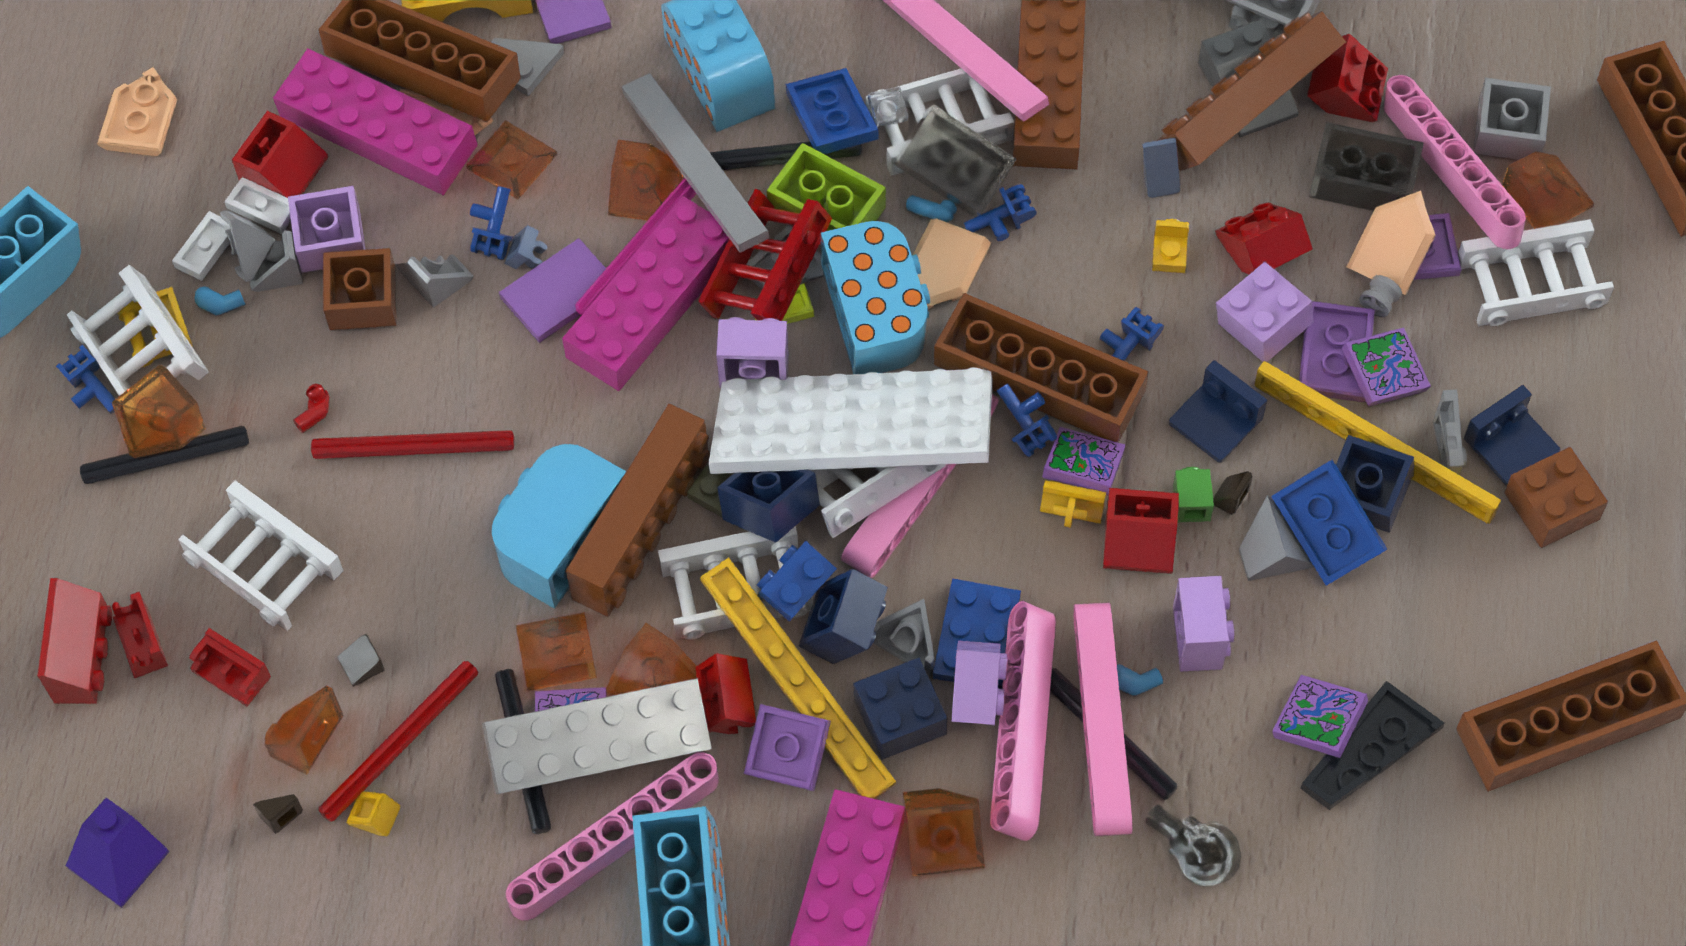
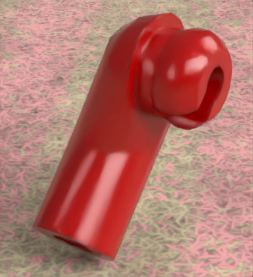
[293,384,330,433]

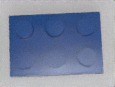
[785,68,879,154]
[1271,460,1387,586]
[933,578,1021,689]

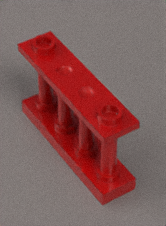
[698,189,832,321]

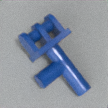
[963,184,1037,241]
[470,186,513,260]
[1100,307,1164,361]
[56,345,120,414]
[997,383,1057,457]

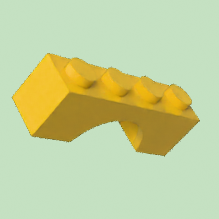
[401,0,533,22]

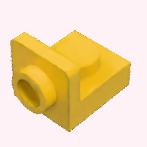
[1152,219,1189,273]

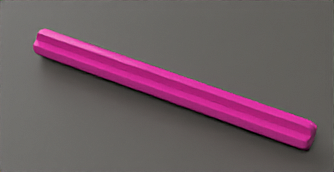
[575,178,696,315]

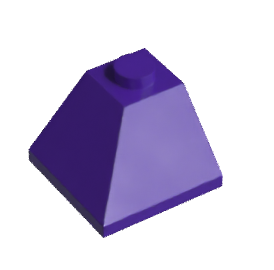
[66,798,169,908]

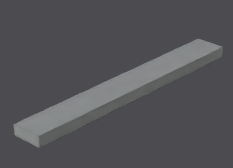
[621,73,769,252]

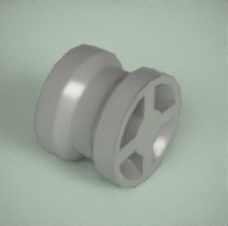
[1359,275,1402,317]

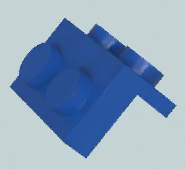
[757,541,837,622]

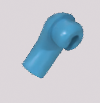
[906,195,957,222]
[194,286,245,315]
[1117,664,1163,696]

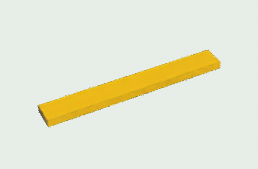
[1254,361,1501,524]
[700,557,896,799]

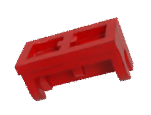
[112,591,168,678]
[189,628,271,707]
[695,653,756,734]

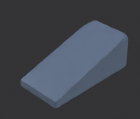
[1143,138,1180,198]

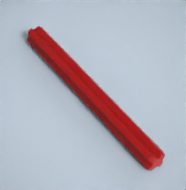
[311,430,515,459]
[318,661,479,822]

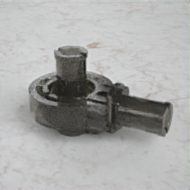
[1145,805,1241,886]

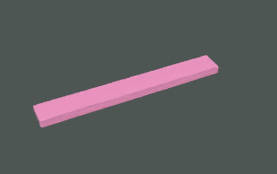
[882,0,1049,122]

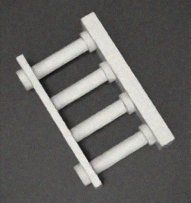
[866,68,1014,176]
[1458,219,1614,326]
[67,265,209,422]
[811,464,946,538]
[178,480,343,631]
[658,526,813,640]

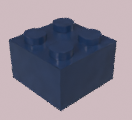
[1336,435,1414,533]
[717,469,820,543]
[798,569,888,664]
[853,658,948,760]

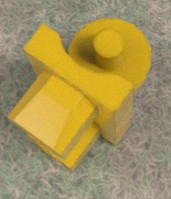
[1040,480,1106,528]

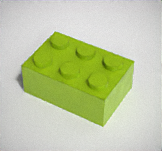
[766,143,886,231]

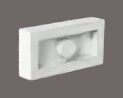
[225,177,291,234]
[172,211,230,281]

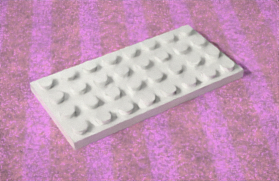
[709,368,993,474]

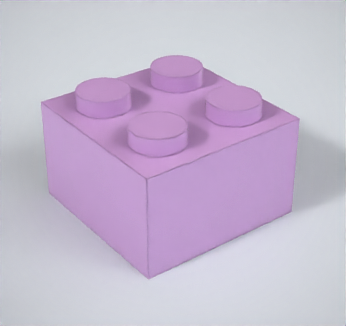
[288,186,366,273]
[1216,262,1314,362]
[716,317,789,388]
[1173,576,1234,672]
[951,641,1007,725]

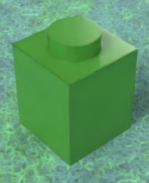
[1173,466,1214,523]

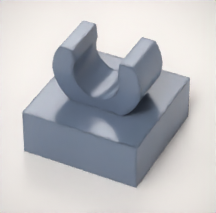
[504,225,547,269]

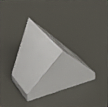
[220,210,275,282]
[250,230,303,292]
[395,255,474,308]
[1239,495,1314,581]
[874,599,935,677]

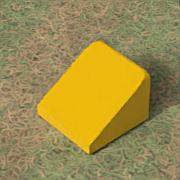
[346,791,400,837]

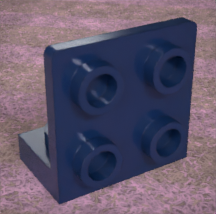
[1169,360,1267,463]
[1464,385,1560,486]

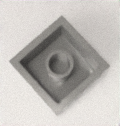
[1473,78,1551,162]

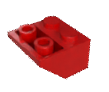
[1307,33,1388,122]
[232,111,328,198]
[1215,202,1313,274]
[1103,488,1179,574]

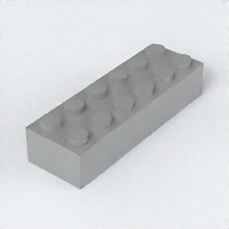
[482,678,712,794]

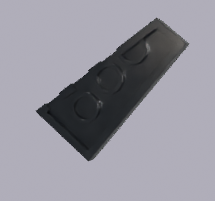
[1300,681,1445,810]

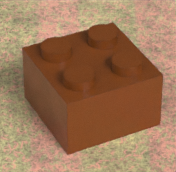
[323,248,397,330]
[1504,447,1608,548]

